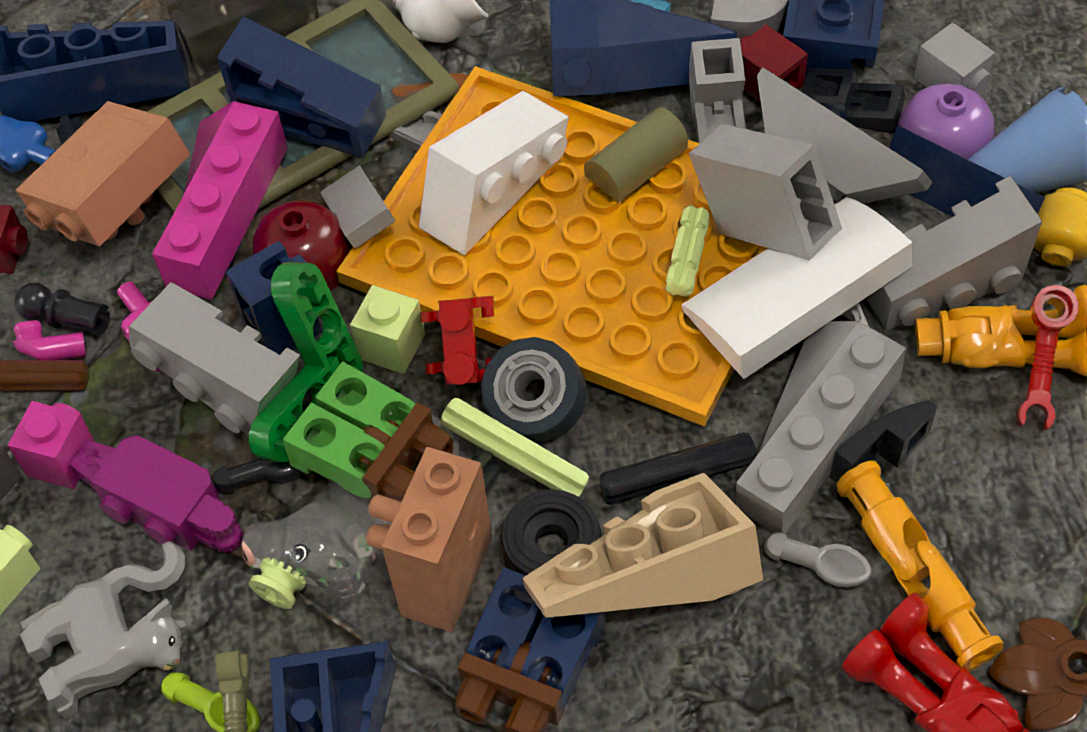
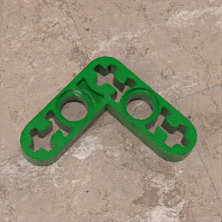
[249,262,363,462]

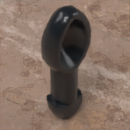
[211,458,306,494]

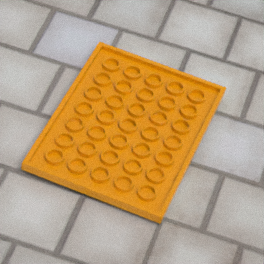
[336,66,768,427]

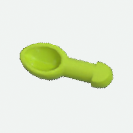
[161,672,261,732]

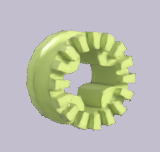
[248,557,306,609]

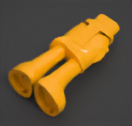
[915,285,1087,376]

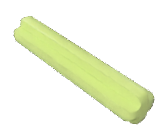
[440,398,589,497]

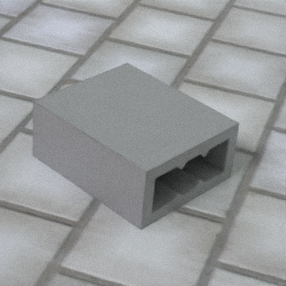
[689,124,842,260]

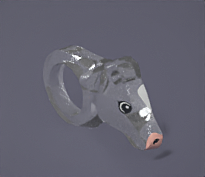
[241,415,462,599]

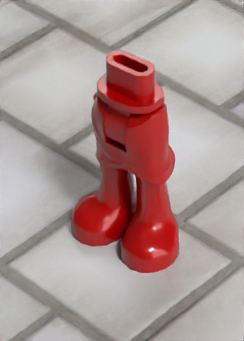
[841,592,1030,732]

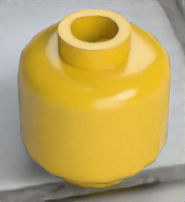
[1034,188,1087,266]

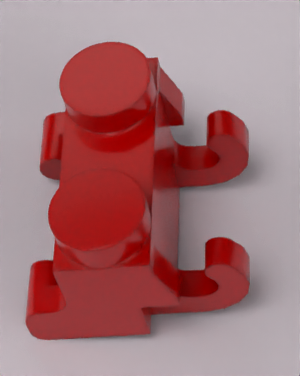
[420,295,495,385]

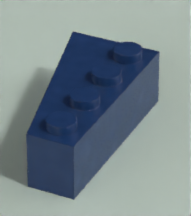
[0,21,190,122]

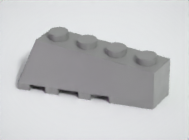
[736,321,906,534]

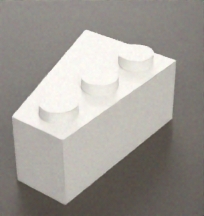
[419,91,569,255]

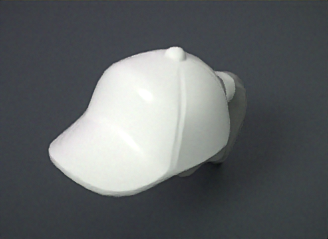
[392,0,489,43]

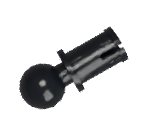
[14,283,110,336]

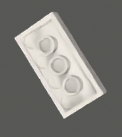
[682,197,913,379]

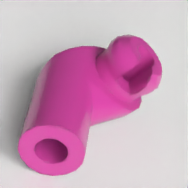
[13,320,86,360]

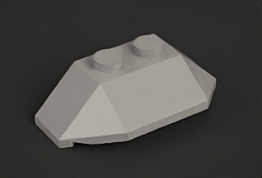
[757,68,932,204]

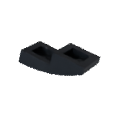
[801,68,905,132]
[830,400,938,483]

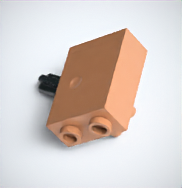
[15,101,191,247]
[366,447,501,633]

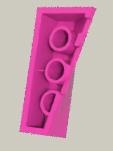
[152,101,288,300]

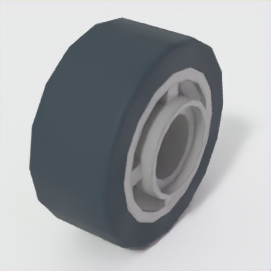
[481,337,587,443]

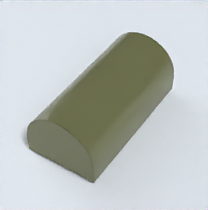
[584,107,688,203]

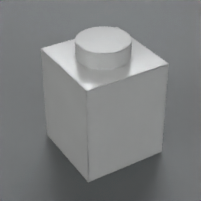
[914,22,995,95]

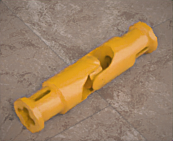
[836,460,1004,672]

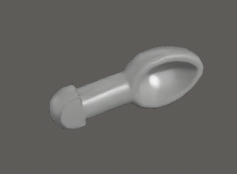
[764,532,872,588]

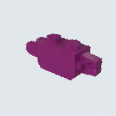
[69,435,244,554]

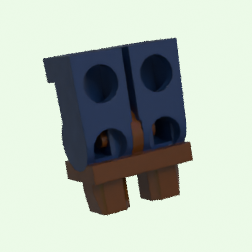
[455,567,606,732]

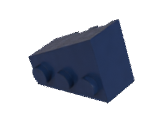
[217,16,386,158]
[270,641,396,732]

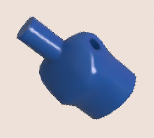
[0,115,56,173]

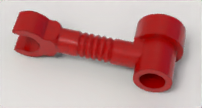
[1016,285,1079,430]

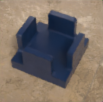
[783,0,884,78]

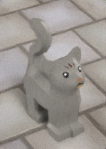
[20,541,188,719]

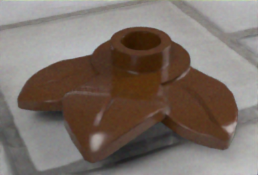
[989,618,1087,731]

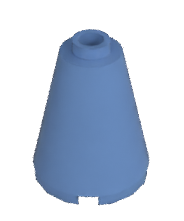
[968,87,1087,193]

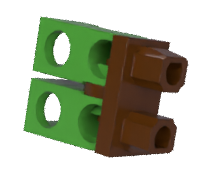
[283,361,454,504]

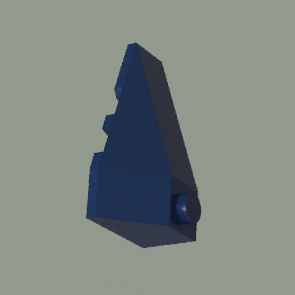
[549,0,737,96]

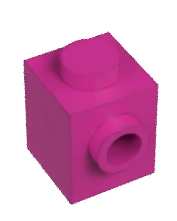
[7,401,95,489]

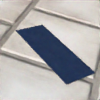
[889,125,1045,217]

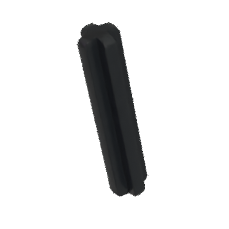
[600,432,756,503]

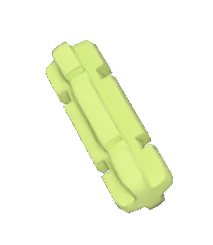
[666,205,710,297]

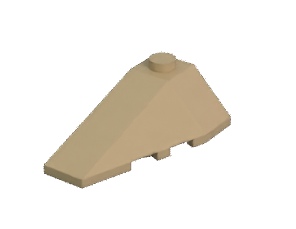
[523,473,763,618]

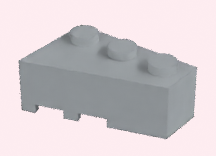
[866,176,1042,331]
[129,282,300,436]

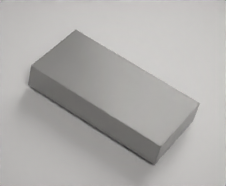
[320,165,396,248]

